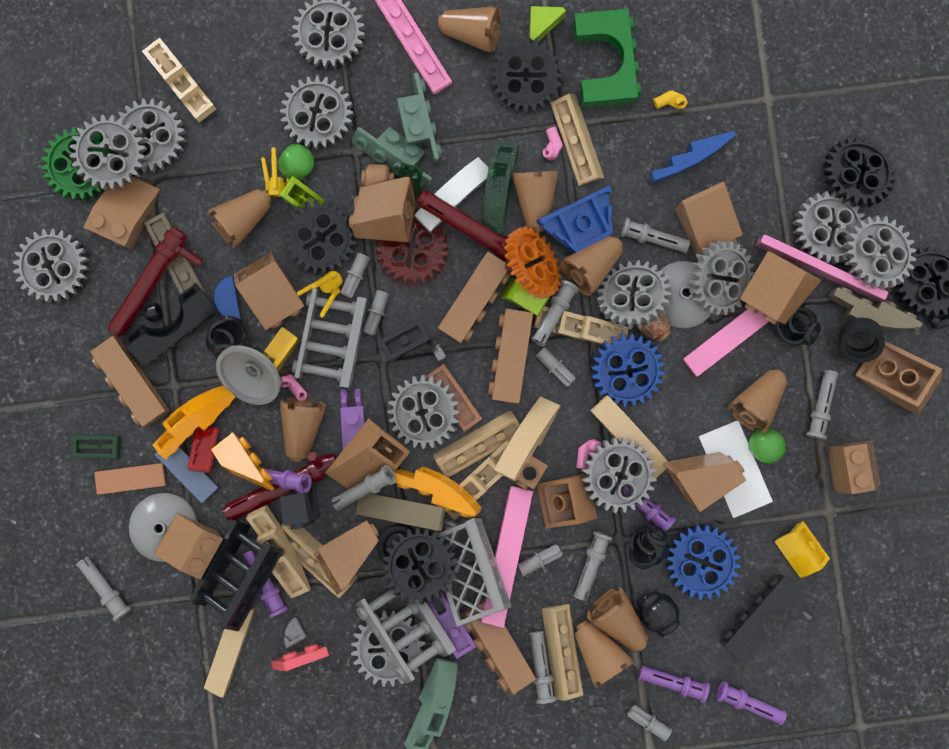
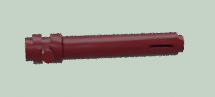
[416,190,513,271]
[108,226,203,337]
[222,452,336,520]

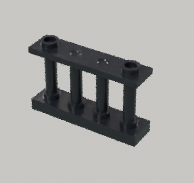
[189,520,285,632]

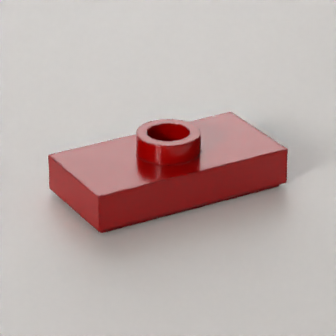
[187,426,220,474]

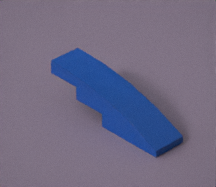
[649,131,735,185]

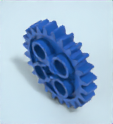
[591,333,665,407]
[665,524,741,600]

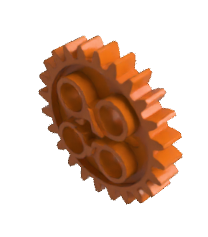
[504,226,562,299]

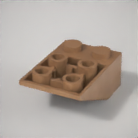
[325,419,410,489]

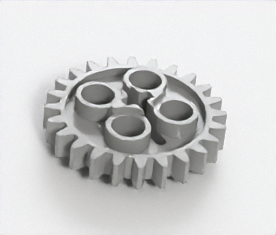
[292,0,365,69]
[280,75,354,150]
[117,98,186,173]
[70,115,147,190]
[793,191,865,265]
[843,215,916,290]
[13,228,90,303]
[688,240,755,315]
[597,260,672,330]
[387,374,462,449]
[581,438,657,513]
[351,610,426,687]

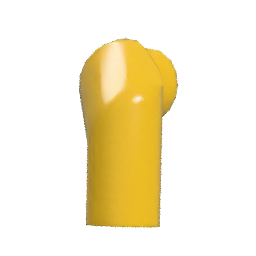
[653,91,688,109]

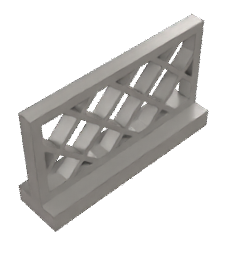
[436,518,512,627]

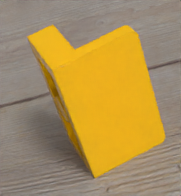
[264,327,301,372]
[775,521,830,578]

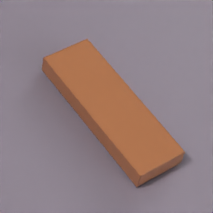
[427,363,482,432]
[94,463,167,495]

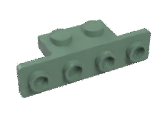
[396,72,442,165]
[352,127,432,192]

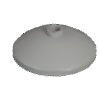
[661,261,712,329]
[216,345,281,405]
[129,493,198,562]

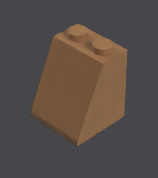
[349,177,417,242]
[674,181,743,255]
[233,251,304,330]
[740,251,821,324]
[827,440,881,494]
[663,452,746,512]
[314,521,379,595]

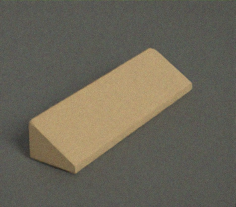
[550,93,604,186]
[433,410,520,478]
[281,524,357,598]
[542,604,583,701]
[204,607,256,698]

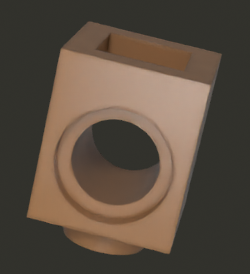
[515,456,548,490]

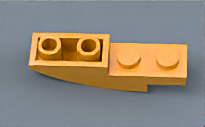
[153,385,236,460]
[394,466,482,518]

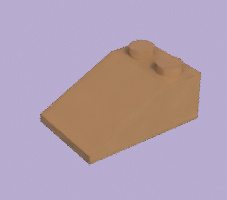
[83,176,161,250]
[855,341,943,416]

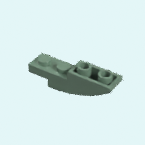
[404,658,457,749]

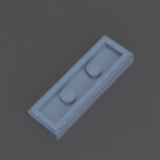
[154,446,219,503]

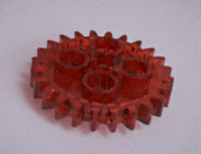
[375,218,449,286]

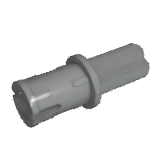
[341,253,371,298]
[363,290,390,336]
[535,347,575,387]
[517,544,563,577]
[627,705,672,741]

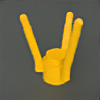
[261,147,290,197]
[297,271,343,318]

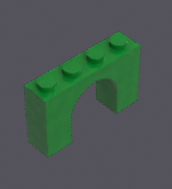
[573,8,641,108]

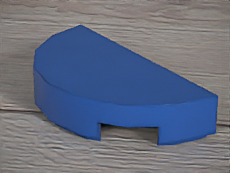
[214,275,242,320]

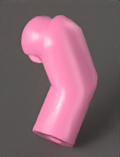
[543,127,563,160]
[280,374,307,401]
[576,439,602,469]

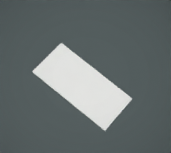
[699,421,773,518]

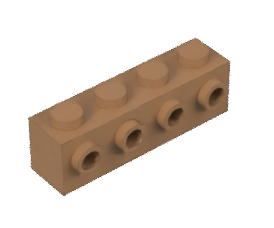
[438,251,511,344]
[488,309,533,404]
[90,336,170,427]
[461,599,536,695]

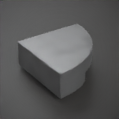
[428,339,446,362]
[284,616,308,648]

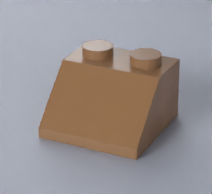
[537,474,597,528]
[154,513,223,579]

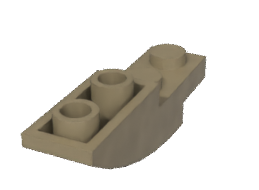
[827,287,923,330]

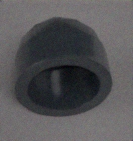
[144,302,163,322]

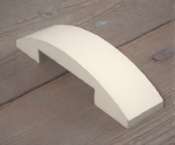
[414,157,494,232]

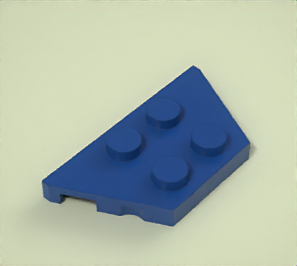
[536,185,613,254]

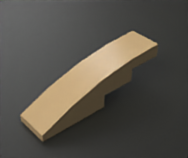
[142,38,216,123]
[532,306,629,345]
[590,395,668,478]
[494,396,561,482]
[446,439,510,520]
[246,505,311,598]

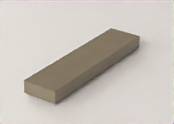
[143,212,206,294]
[356,493,446,531]

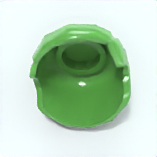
[278,144,314,181]
[748,428,786,464]

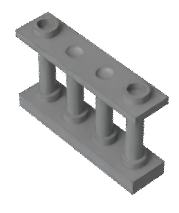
[292,288,368,389]
[356,581,456,683]

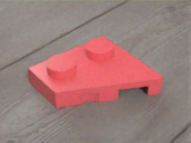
[270,644,329,671]

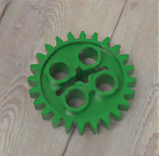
[41,127,117,201]

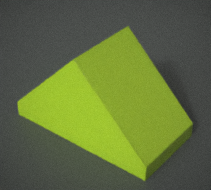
[529,6,566,43]
[280,176,324,210]
[500,278,550,317]

